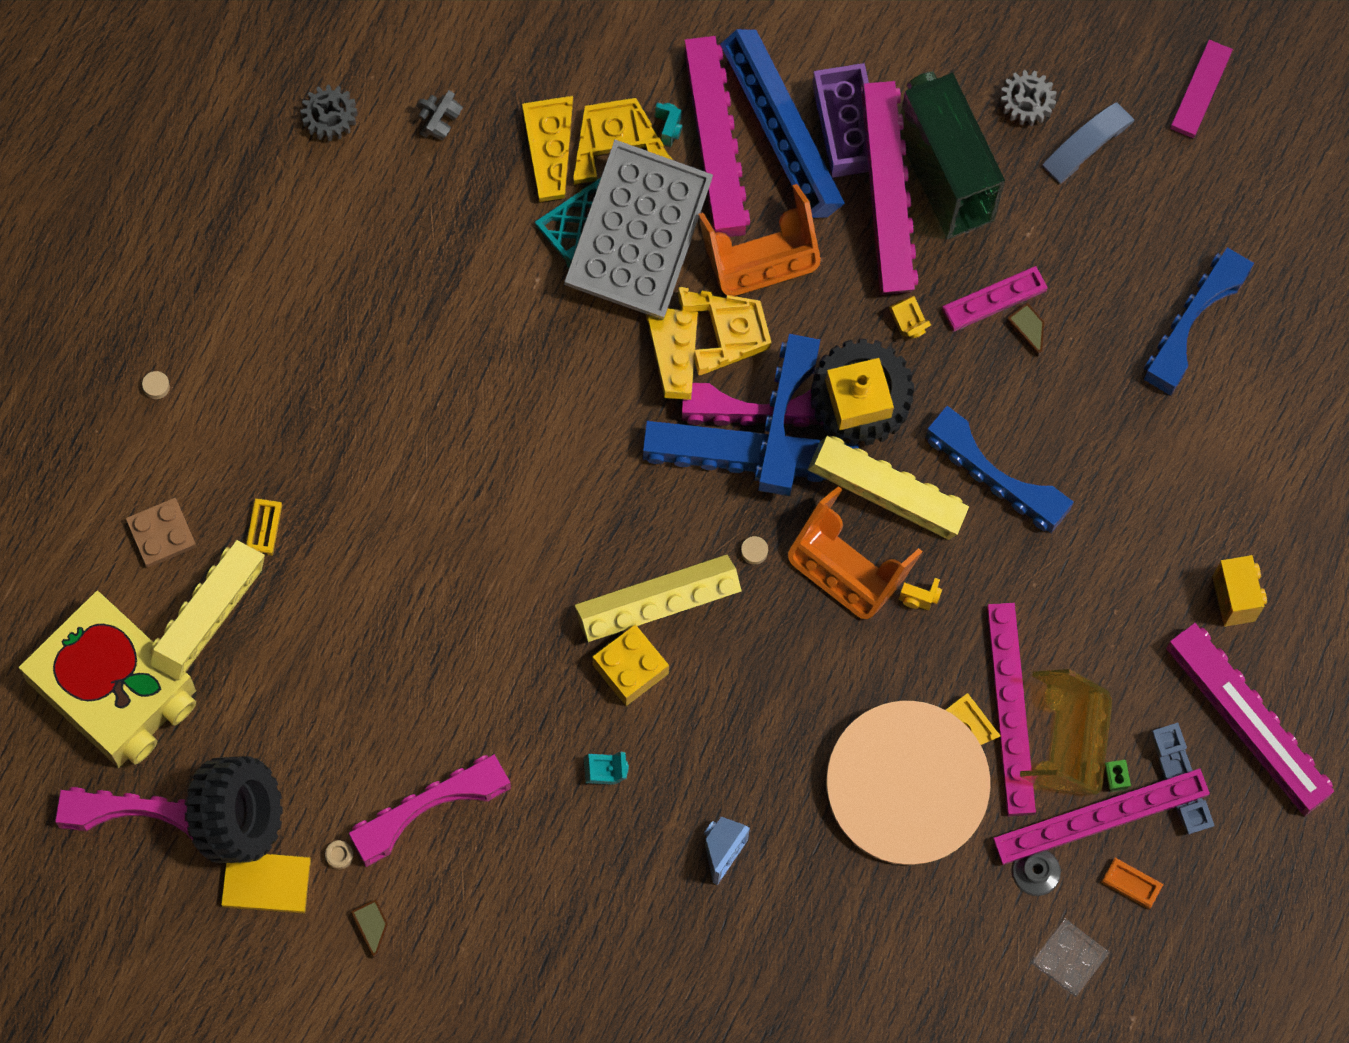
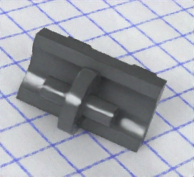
[416,90,463,140]

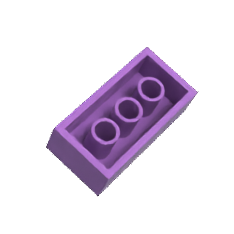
[812,63,869,178]

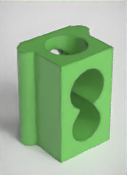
[1105,760,1131,792]

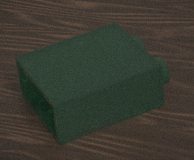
[900,72,1005,240]

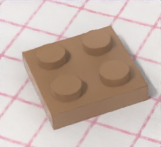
[126,497,197,568]

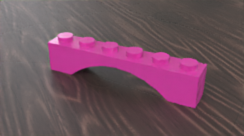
[682,383,824,428]
[349,754,511,867]
[56,787,193,840]

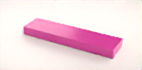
[1170,40,1233,138]
[942,266,1048,332]

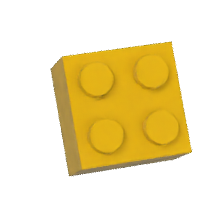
[1212,555,1267,627]
[593,624,669,706]

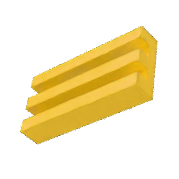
[246,498,282,556]

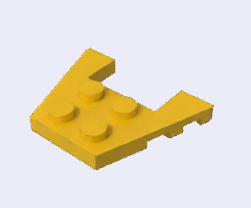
[573,98,672,184]
[678,287,772,375]

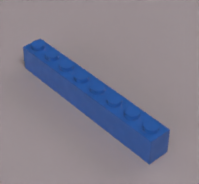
[720,29,845,218]
[643,421,859,482]

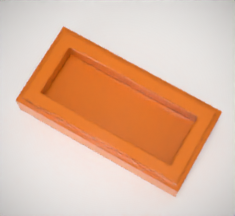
[1101,858,1164,910]

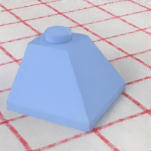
[704,817,750,885]

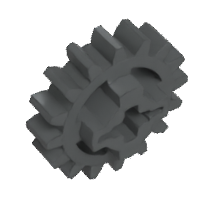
[301,85,358,141]

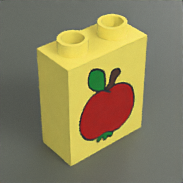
[19,590,196,768]

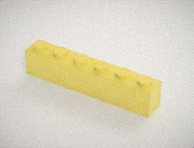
[808,436,969,540]
[150,540,265,680]
[575,555,741,642]

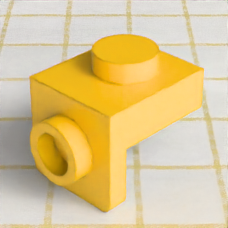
[889,296,931,339]
[899,578,942,611]

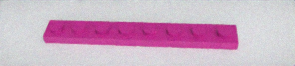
[987,603,1036,817]
[993,769,1210,865]

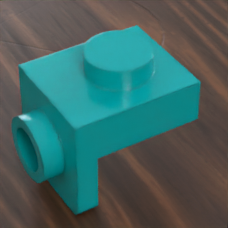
[655,103,683,147]
[584,752,629,785]

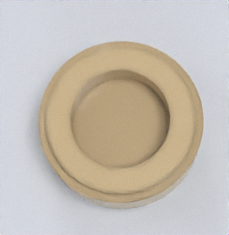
[142,371,170,399]
[741,536,768,565]
[325,841,353,870]

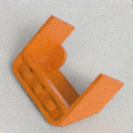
[698,184,821,296]
[788,486,923,619]

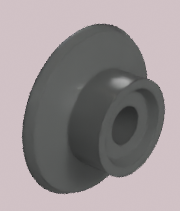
[1012,851,1061,896]

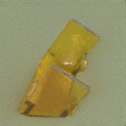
[1020,669,1112,795]

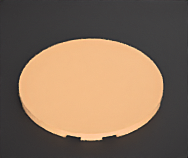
[826,701,990,865]

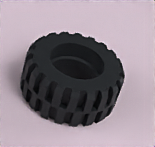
[811,338,914,446]
[184,756,283,863]

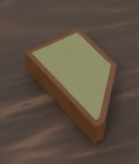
[1007,303,1044,356]
[351,900,388,959]

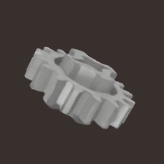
[1000,70,1056,126]

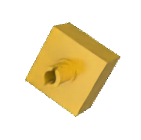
[825,358,894,430]

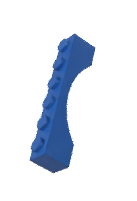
[1144,247,1254,396]
[755,334,820,497]
[925,406,1074,533]

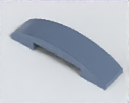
[1042,102,1134,184]
[1152,723,1215,835]

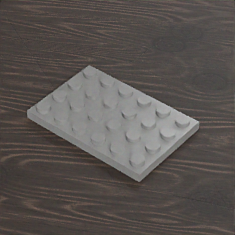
[564,140,713,320]

